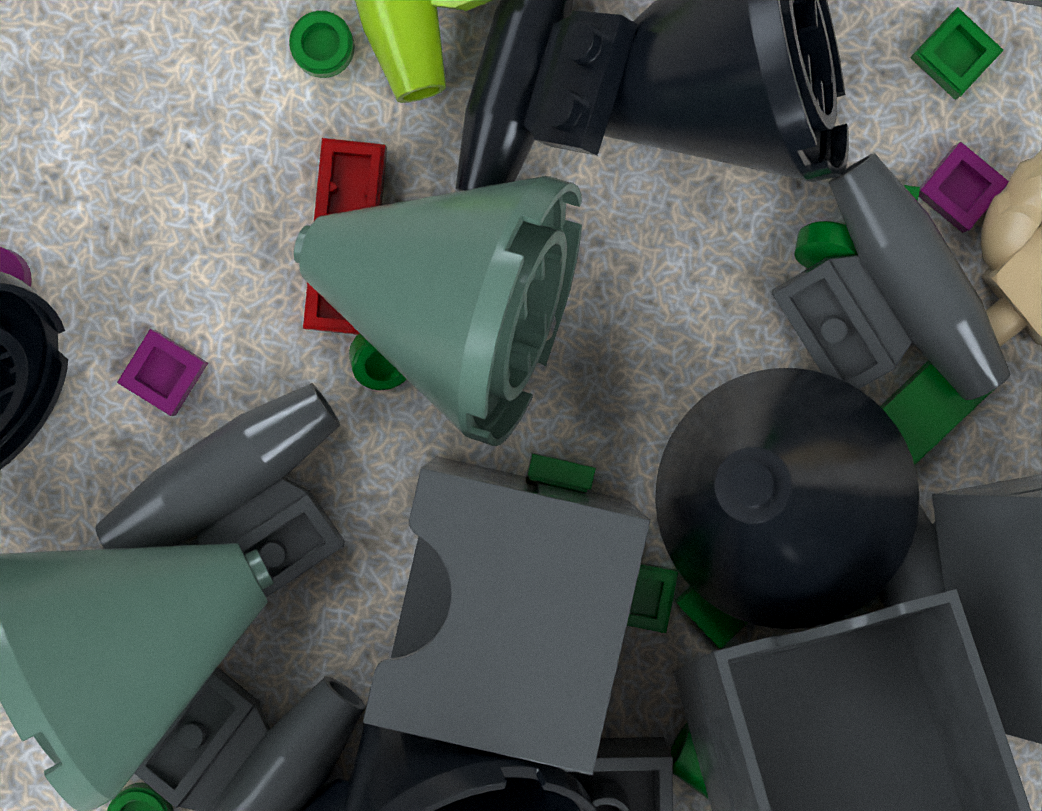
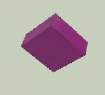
[919,142,1009,233]
[117,329,208,416]

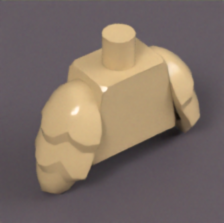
[980,149,1042,347]

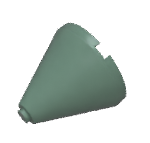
[294,176,582,446]
[0,543,274,811]

